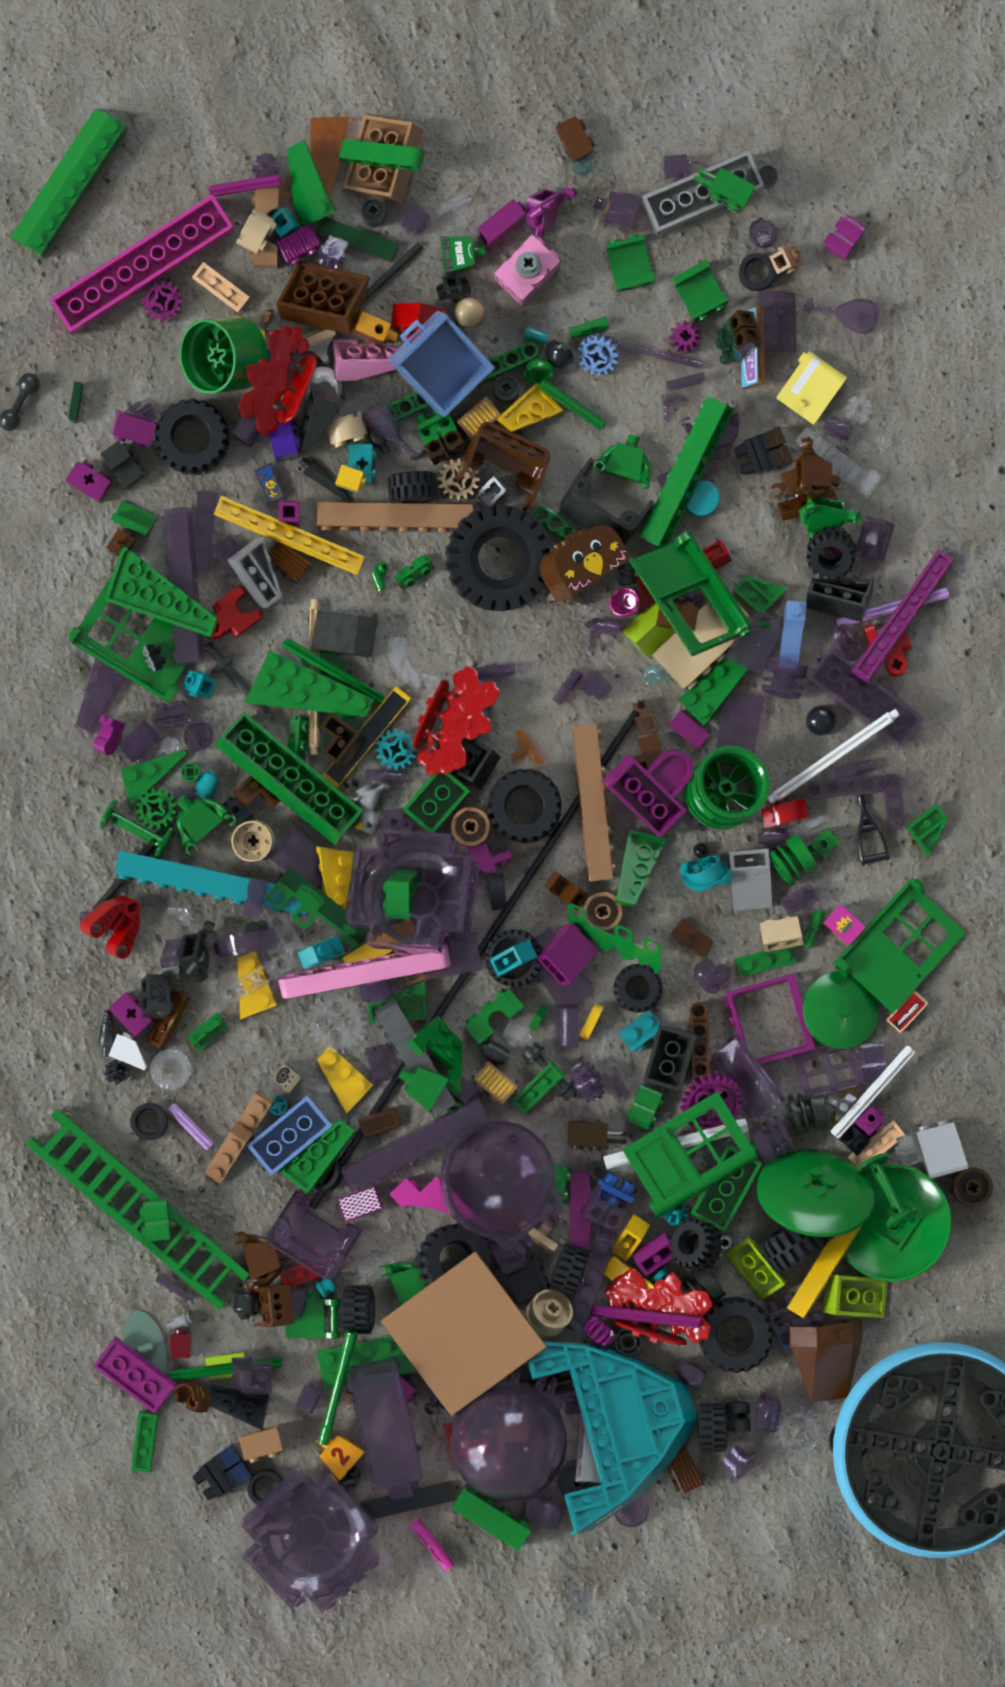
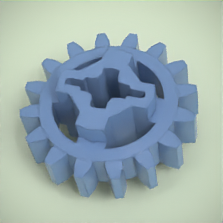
[577,333,620,376]

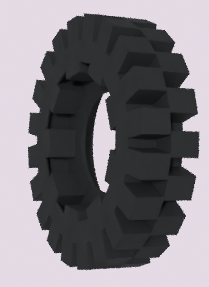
[445,505,552,611]

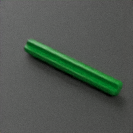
[538,379,606,430]

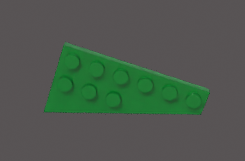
[105,545,219,638]
[245,650,375,718]

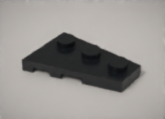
[209,1385,269,1430]

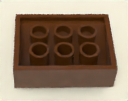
[276,261,370,334]

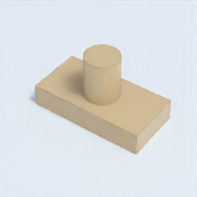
[519,1220,558,1254]

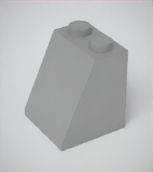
[915,1119,968,1179]

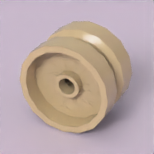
[524,1289,573,1340]

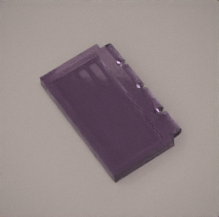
[709,1037,785,1120]

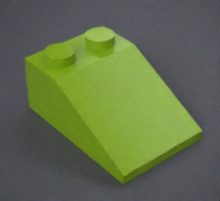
[822,1274,888,1318]

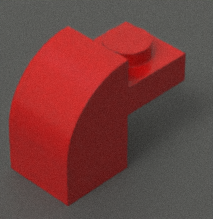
[761,799,809,828]

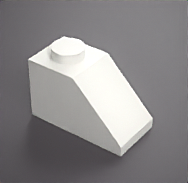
[109,1032,148,1070]

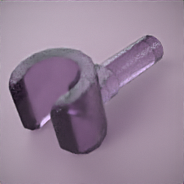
[661,394,674,422]

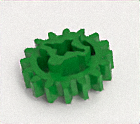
[135,788,178,830]

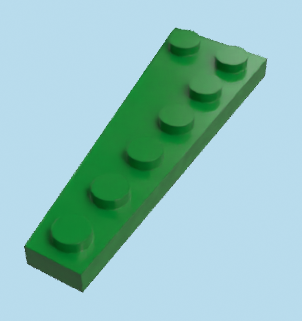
[678,620,777,727]

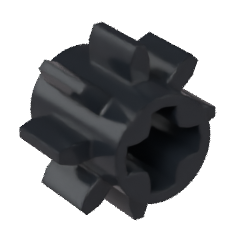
[104,1059,129,1085]

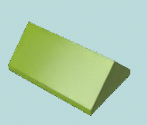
[622,602,679,659]
[725,1235,787,1300]

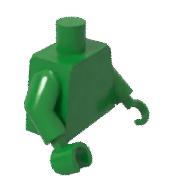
[592,434,651,489]
[799,497,861,539]
[176,795,237,856]
[379,1261,426,1305]

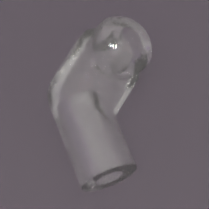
[167,906,193,926]

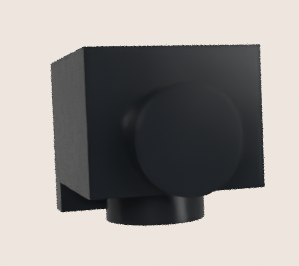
[223,797,253,826]

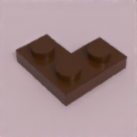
[233,775,281,808]

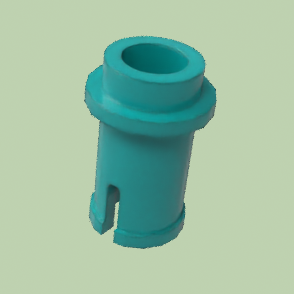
[523,326,548,344]

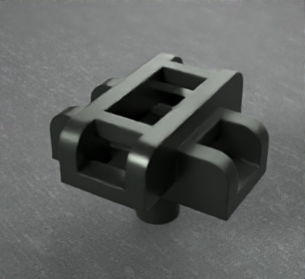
[436,273,471,303]

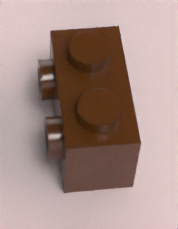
[555,116,595,164]

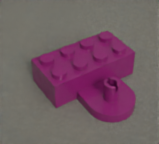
[601,750,693,838]

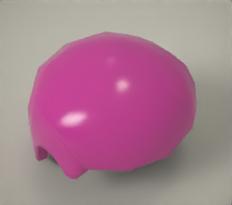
[610,587,641,617]

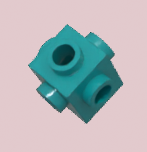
[182,670,217,699]

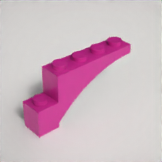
[390,1176,491,1238]

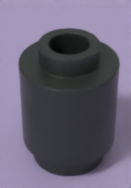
[480,1040,510,1066]

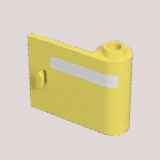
[776,351,848,425]

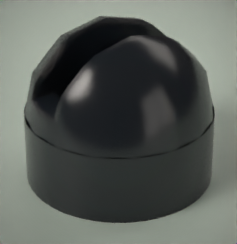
[693,843,709,859]

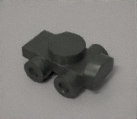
[142,643,166,672]

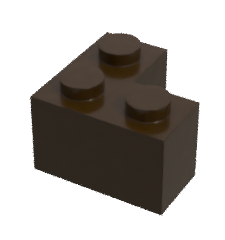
[320,712,367,770]

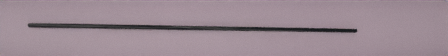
[309,700,643,1210]

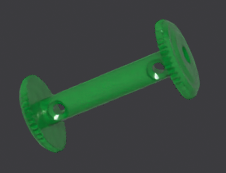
[99,799,173,859]
[858,1153,918,1228]

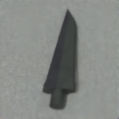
[299,457,351,503]

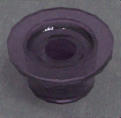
[721,1445,758,1484]

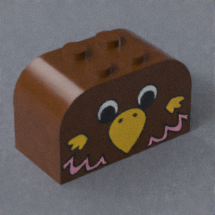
[540,525,632,602]

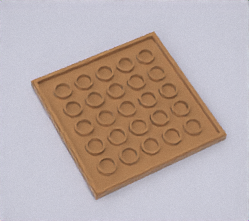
[381,1251,546,1416]

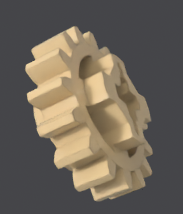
[438,458,480,501]

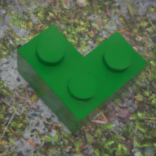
[383,869,418,920]

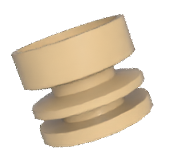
[231,820,275,862]

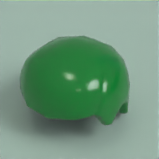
[524,358,554,385]

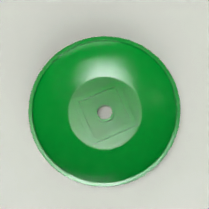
[757,1149,875,1237]
[844,1165,952,1282]

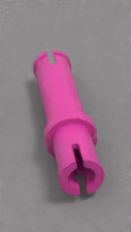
[409,1518,455,1572]

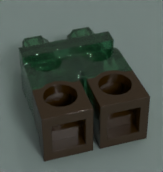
[715,310,762,365]

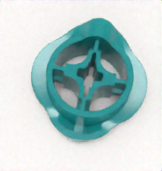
[680,855,732,892]

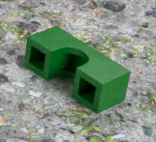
[464,988,524,1044]

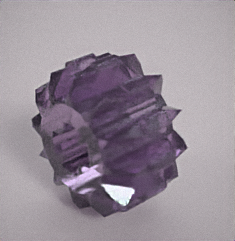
[359,979,392,1003]

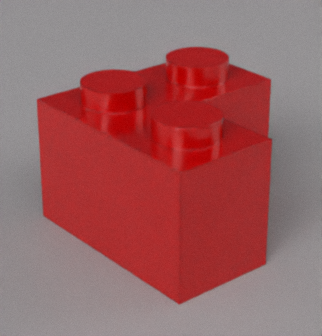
[391,302,448,333]

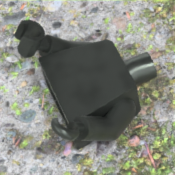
[178,920,215,982]

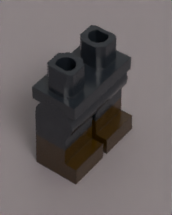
[734,426,793,476]

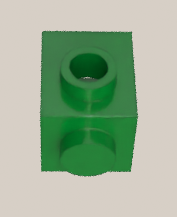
[808,828,840,859]

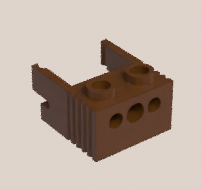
[253,1285,294,1327]

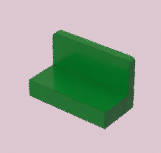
[111,501,156,538]

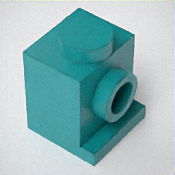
[271,208,302,238]

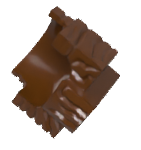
[174,1382,211,1413]

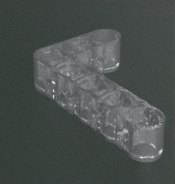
[794,427,885,499]
[221,912,305,1005]

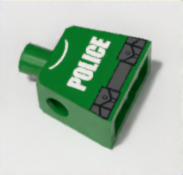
[440,236,486,276]

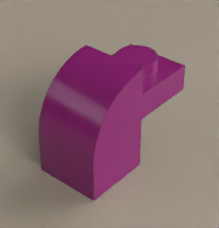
[279,500,300,529]
[468,842,513,873]

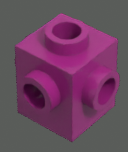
[853,1105,885,1138]

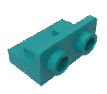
[618,1010,661,1052]

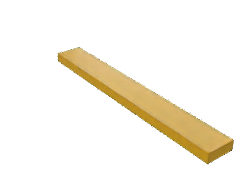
[213,496,365,575]

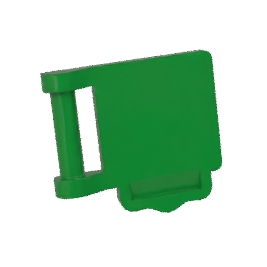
[285,1288,340,1339]

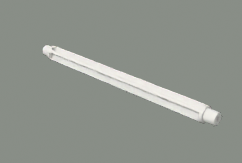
[768,709,900,804]

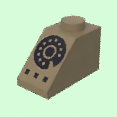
[272,1063,303,1093]

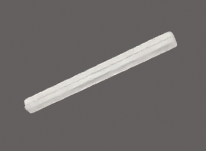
[831,1046,915,1139]

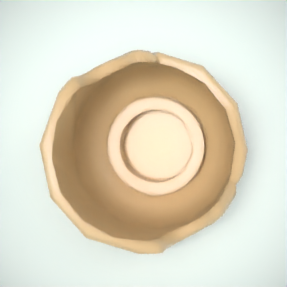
[453,298,484,327]

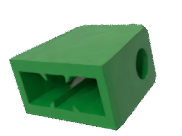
[398,1066,449,1112]

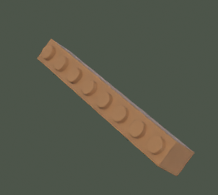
[317,502,473,533]
[571,723,616,881]

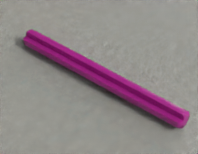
[590,1305,702,1328]

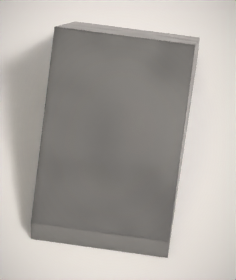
[473,475,508,508]

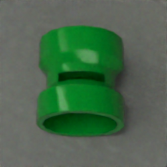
[180,762,201,783]

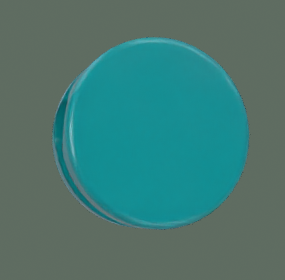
[686,480,720,517]

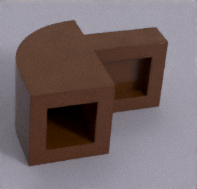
[633,733,661,769]
[544,871,588,910]

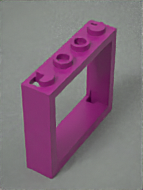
[723,973,816,1068]

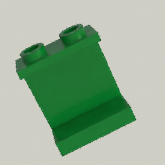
[606,234,655,293]
[672,260,729,322]

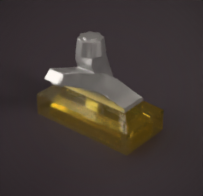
[826,1087,862,1125]

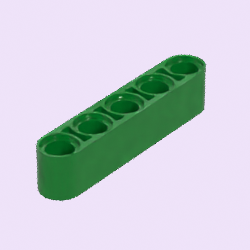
[338,139,425,171]

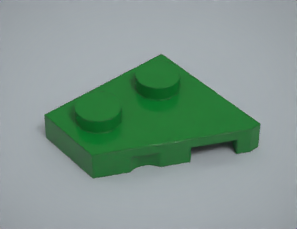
[733,575,786,617]
[905,803,948,857]

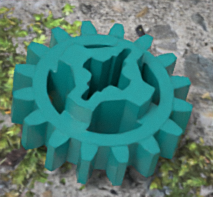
[375,728,417,771]

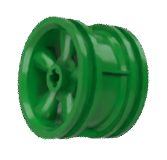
[684,746,770,830]

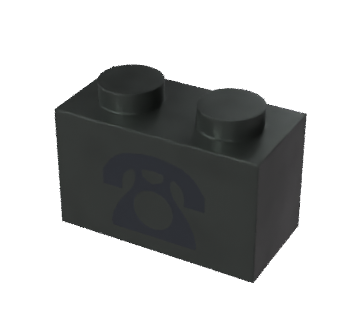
[141,974,173,1019]

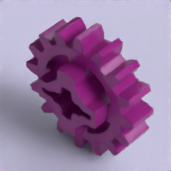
[141,280,184,323]

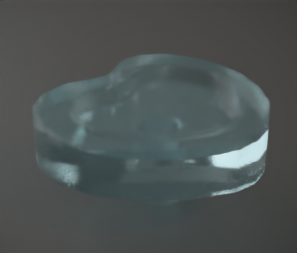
[572,159,593,175]

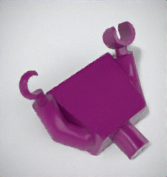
[526,187,578,238]

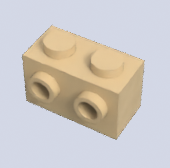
[760,916,803,952]

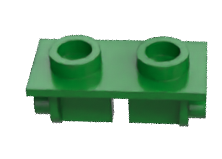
[394,554,435,590]
[287,716,309,757]
[187,1012,229,1052]

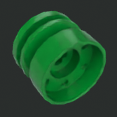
[769,835,819,886]

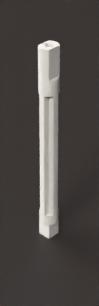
[603,1118,749,1170]

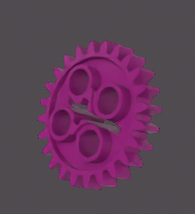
[680,1072,743,1130]

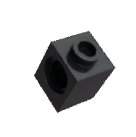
[837,1125,870,1156]

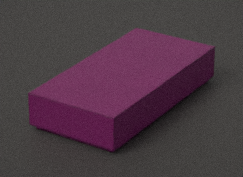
[668,710,710,750]

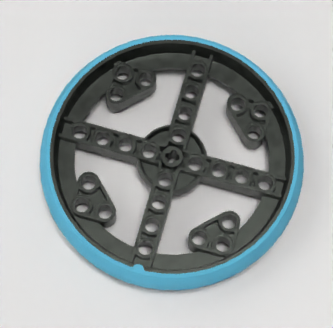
[833,1342,1005,1558]

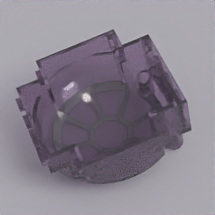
[346,829,479,955]
[241,1466,380,1612]

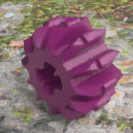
[669,320,702,354]
[582,1316,616,1348]

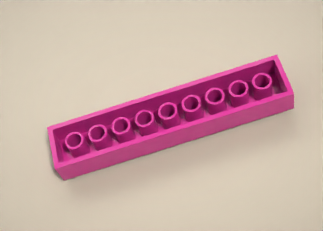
[49,194,235,336]

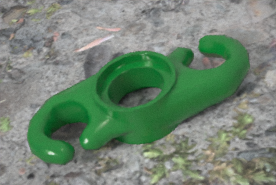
[534,506,577,540]

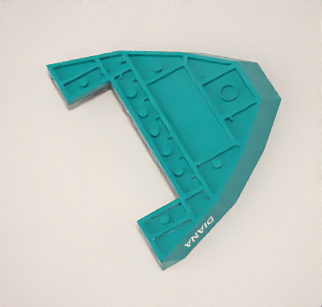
[527,1340,698,1536]

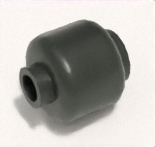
[233,1290,260,1320]

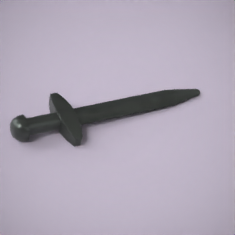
[204,642,269,714]

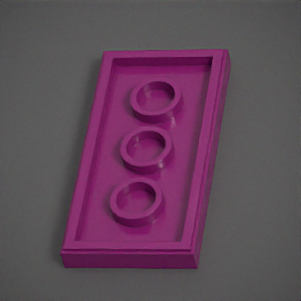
[93,1336,178,1414]

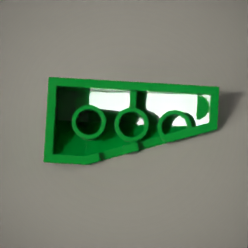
[287,140,337,227]

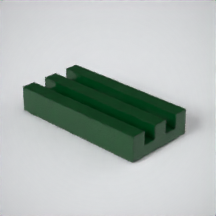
[68,382,84,423]

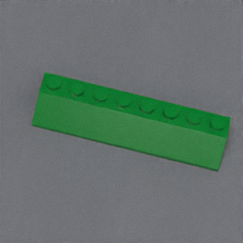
[11,108,128,258]

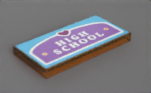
[741,306,765,389]

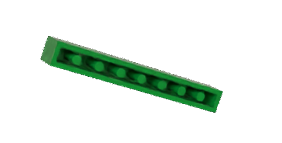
[640,396,734,548]

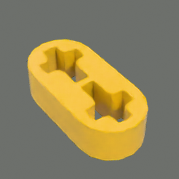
[579,1003,604,1040]

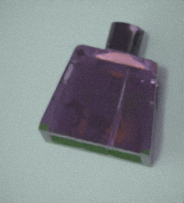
[594,192,642,235]

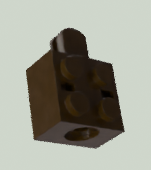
[567,1120,627,1151]

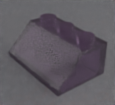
[756,291,797,353]

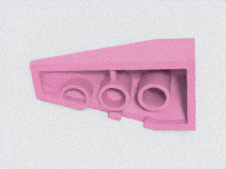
[332,339,399,381]

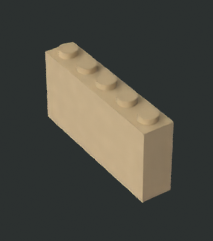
[652,602,755,690]

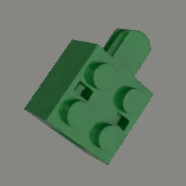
[694,167,755,214]

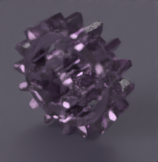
[571,1061,605,1103]

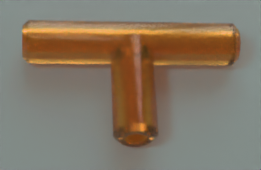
[512,729,543,765]

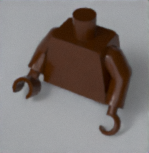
[795,437,841,500]
[234,1231,291,1291]

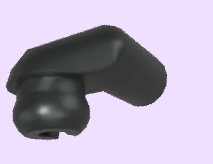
[335,1467,361,1490]

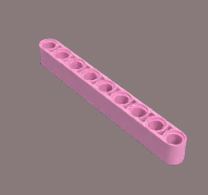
[278,945,452,998]

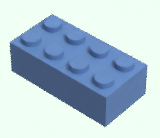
[247,1095,333,1176]

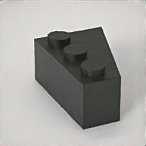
[806,578,874,622]

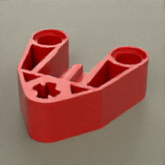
[80,896,140,959]

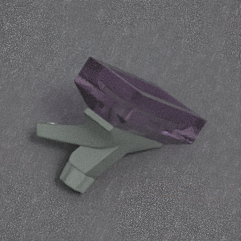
[158,938,182,980]

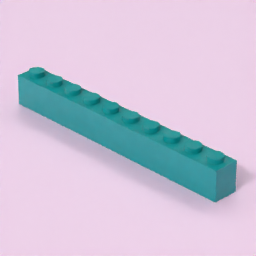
[114,850,307,917]

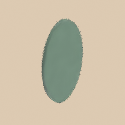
[124,1311,167,1373]

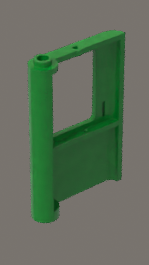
[629,531,753,656]

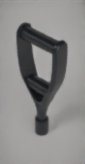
[856,795,889,866]

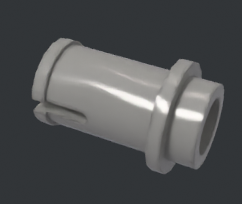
[166,1312,192,1332]

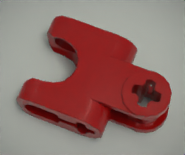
[208,586,264,639]
[864,625,912,677]

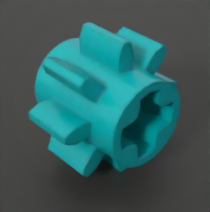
[663,1204,688,1226]

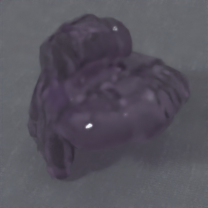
[694,958,732,994]

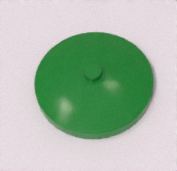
[802,971,879,1049]

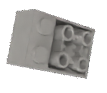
[728,849,772,911]

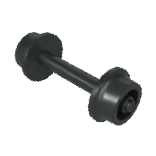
[521,1042,581,1101]

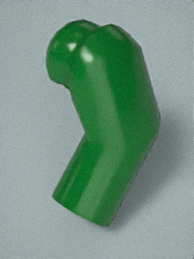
[371,562,389,591]

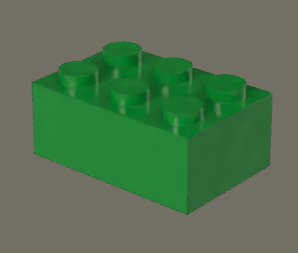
[402,772,470,836]

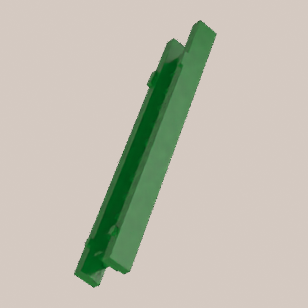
[26,1108,250,1310]

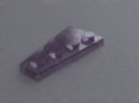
[76,658,127,734]

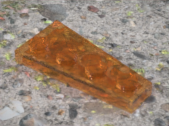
[310,117,349,196]

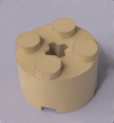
[236,209,276,254]
[326,411,368,448]

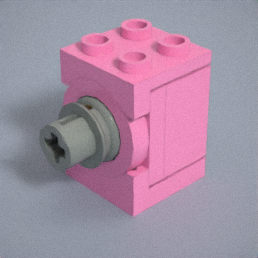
[494,235,560,306]

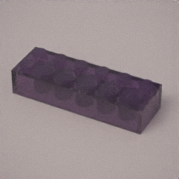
[806,647,924,750]

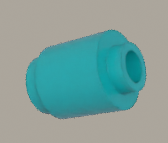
[195,770,220,798]

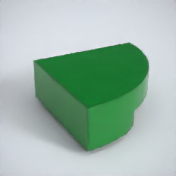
[529,1004,549,1031]

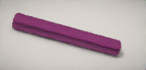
[209,174,282,197]

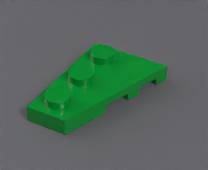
[368,981,428,1025]

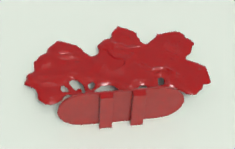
[413,666,500,775]
[604,1268,712,1346]

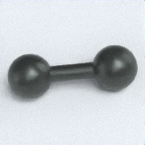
[0,373,40,431]

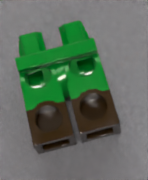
[416,409,468,465]

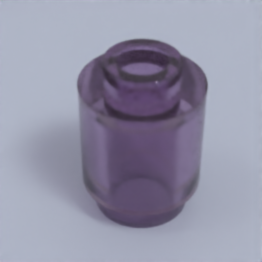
[823,416,853,441]
[757,827,786,848]

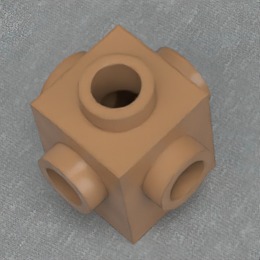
[769,245,804,274]

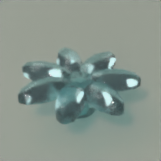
[641,662,663,686]

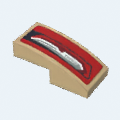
[886,990,929,1033]

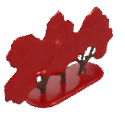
[239,326,317,436]

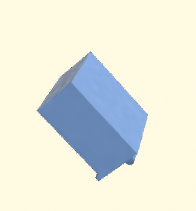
[387,311,495,417]

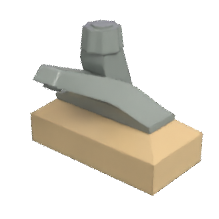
[302,328,336,366]

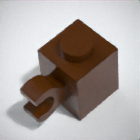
[771,468,805,499]
[106,528,137,557]

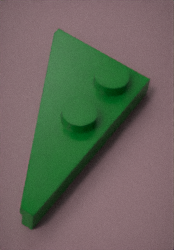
[120,750,187,805]

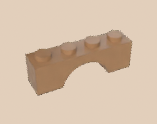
[250,188,280,269]

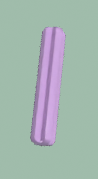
[168,1104,214,1150]

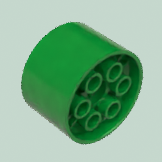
[179,316,267,394]

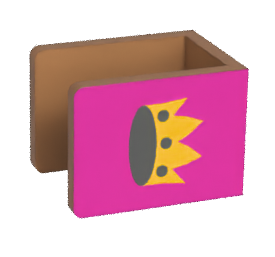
[822,904,865,945]

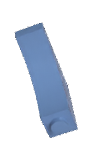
[778,600,807,671]

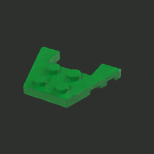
[407,1016,462,1096]

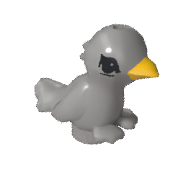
[351,783,391,834]

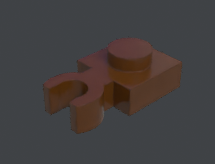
[632,699,660,736]

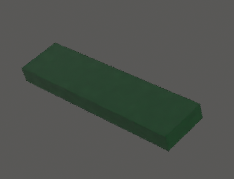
[319,217,398,263]

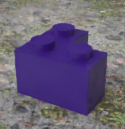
[269,420,301,463]

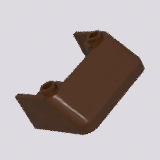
[456,422,550,512]

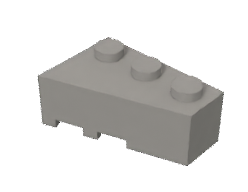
[227,537,282,608]

